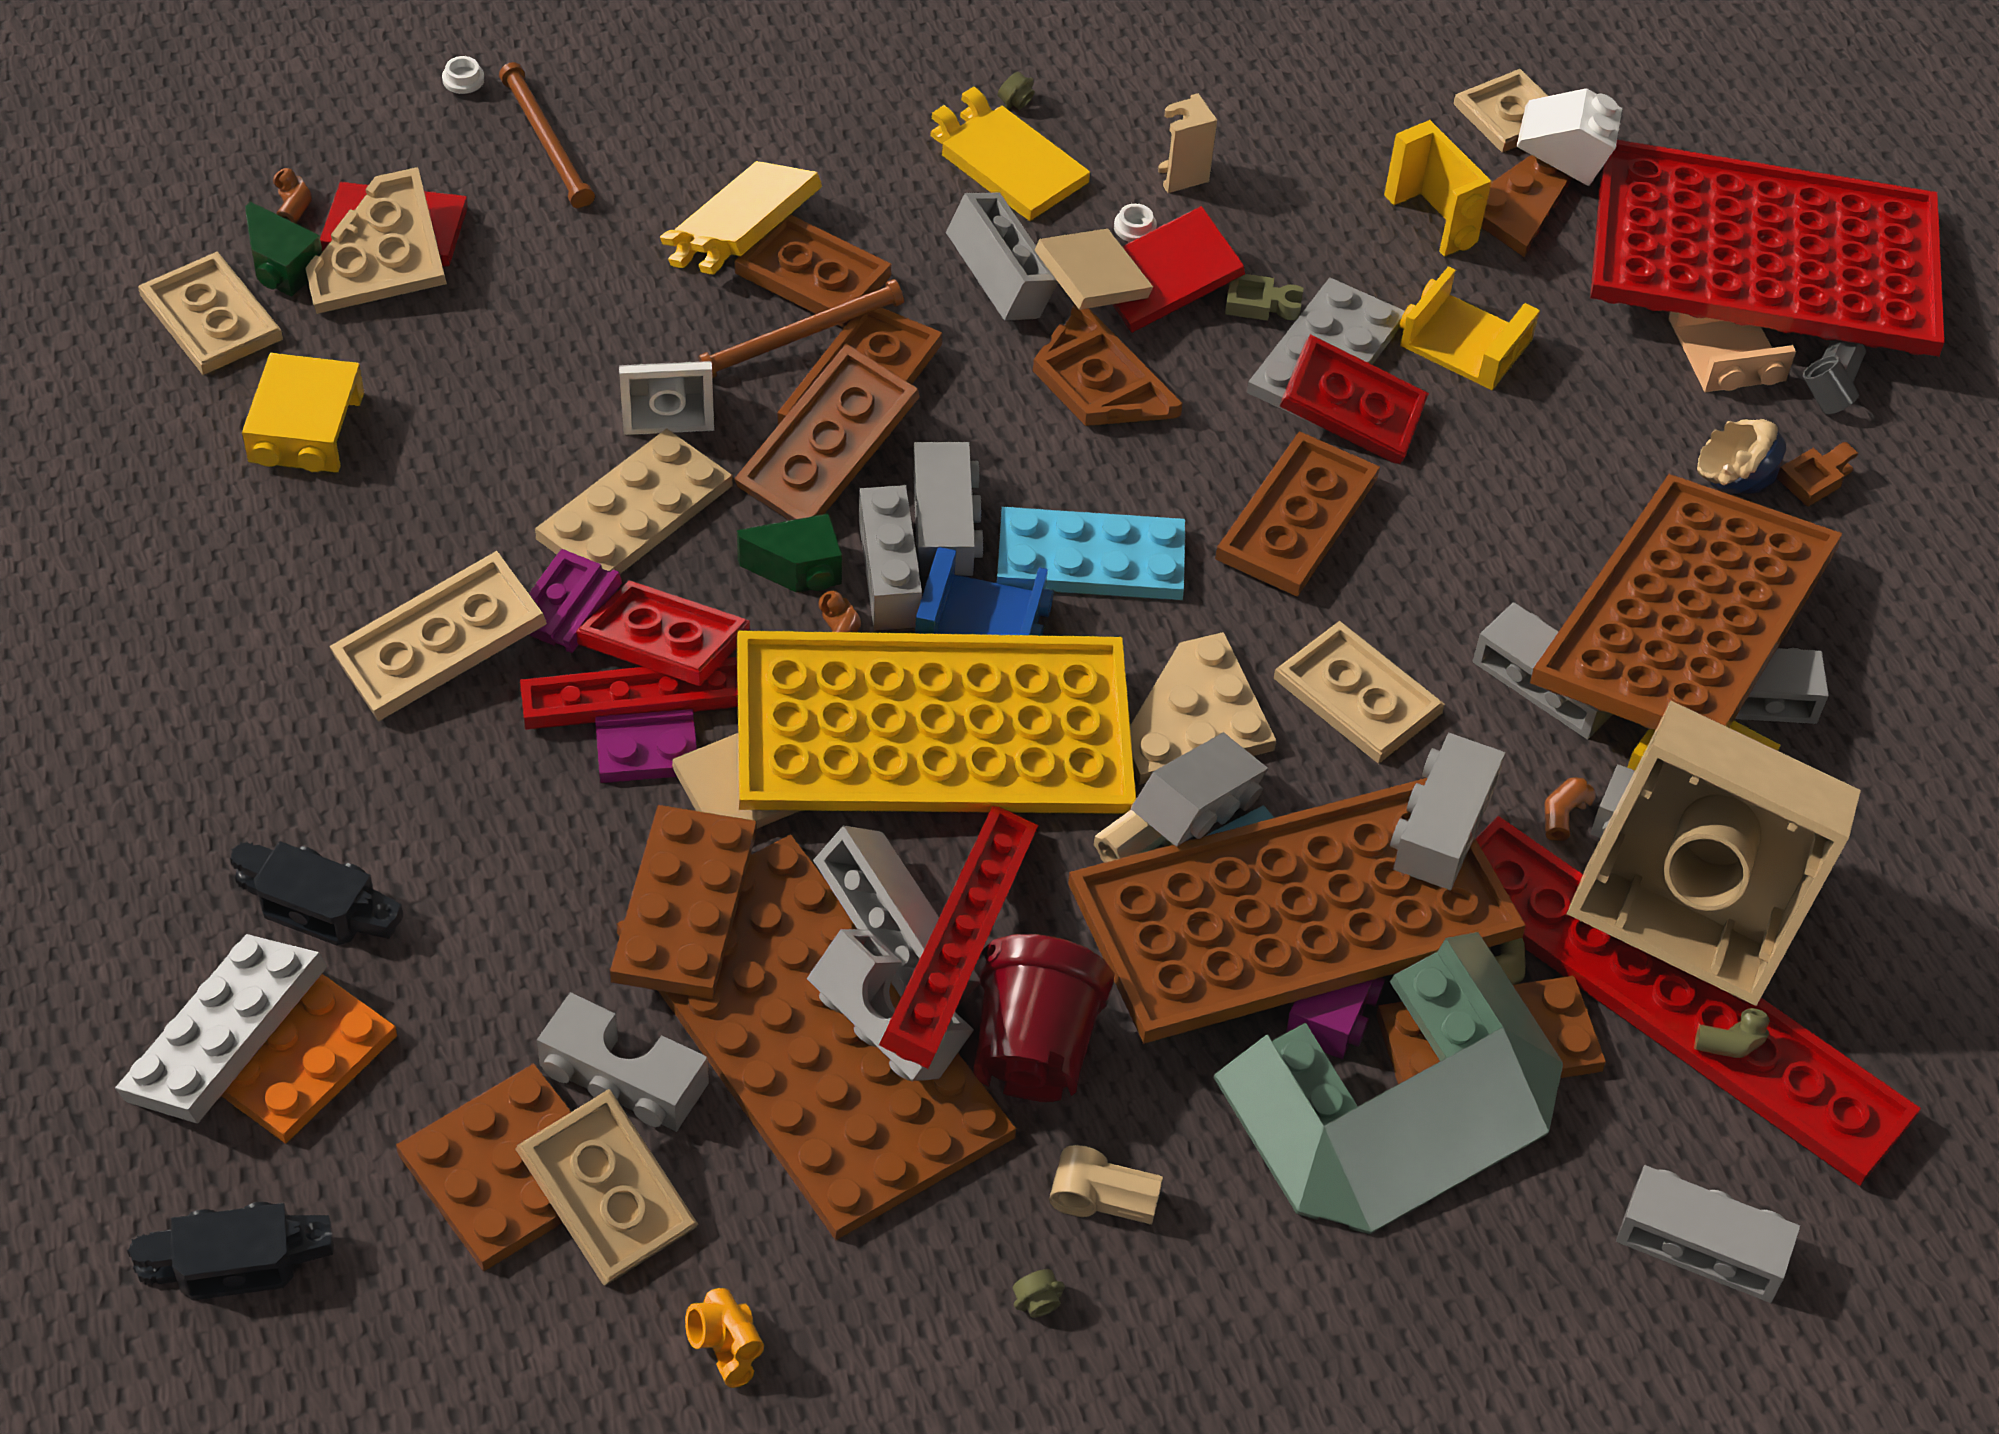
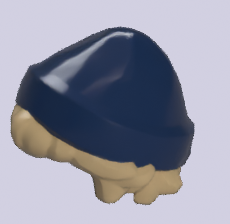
[1697,419,1786,495]

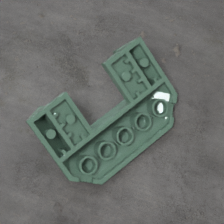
[1213,932,1563,1234]

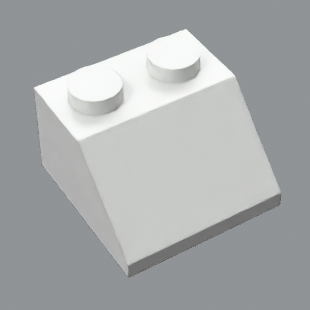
[1517,89,1622,186]
[619,361,714,435]

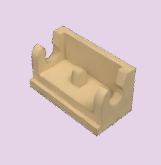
[1158,93,1217,193]

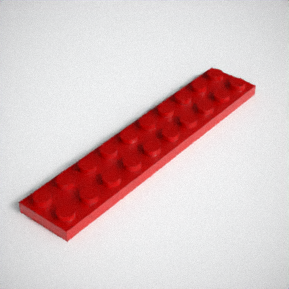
[1475,816,1921,1186]

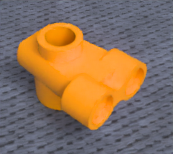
[685,1288,764,1388]

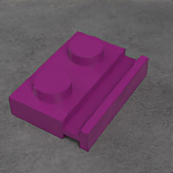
[529,548,622,653]
[595,709,697,783]

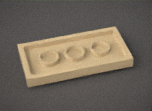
[535,428,733,574]
[330,551,547,722]

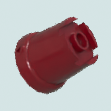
[974,934,1115,1102]

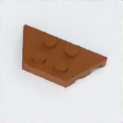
[1033,304,1183,426]

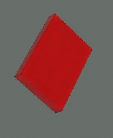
[320,182,468,266]
[1112,206,1245,333]
[1279,334,1429,465]
[576,580,750,686]

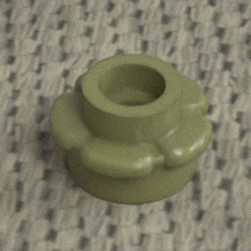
[997,71,1035,110]
[1012,1269,1065,1318]

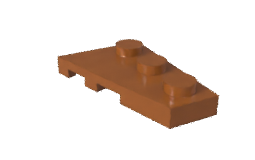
[1481,155,1573,257]

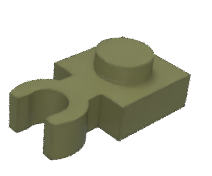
[1225,274,1304,321]

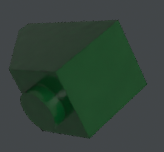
[245,202,322,297]
[737,514,842,593]

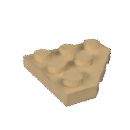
[305,167,447,314]
[1130,632,1276,785]

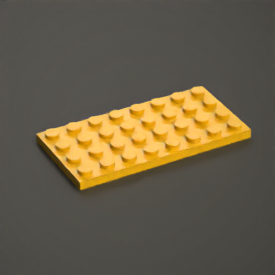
[737,631,1136,814]

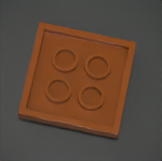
[396,1063,571,1272]

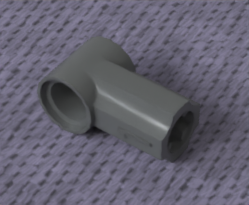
[1802,340,1866,414]

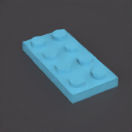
[997,507,1185,600]

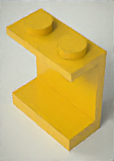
[1384,120,1492,257]
[1400,266,1540,390]
[242,353,364,472]

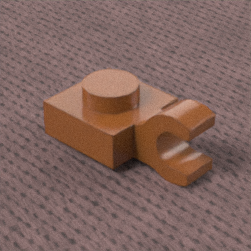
[1777,442,1858,507]

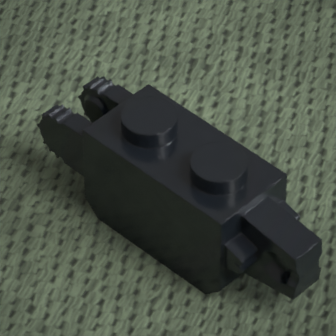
[230,841,403,946]
[127,1202,334,1300]

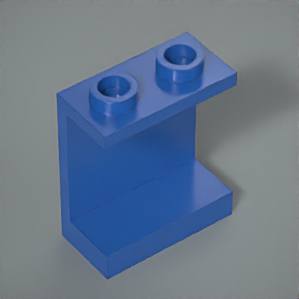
[915,547,1054,636]

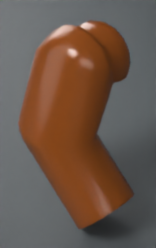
[273,168,312,224]
[818,591,861,633]
[1544,777,1596,841]

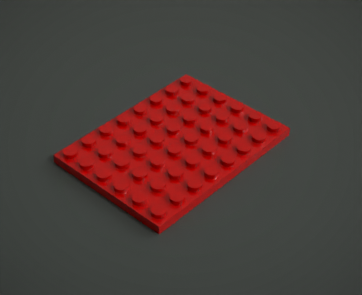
[1590,140,1944,357]

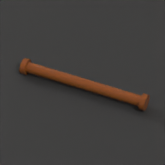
[499,62,595,209]
[698,279,904,379]

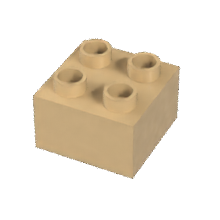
[1567,701,1861,1006]

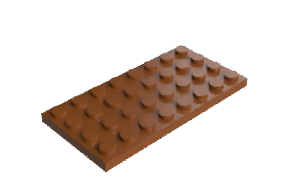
[1530,474,1842,730]
[1068,778,1526,1044]
[616,834,1016,1240]

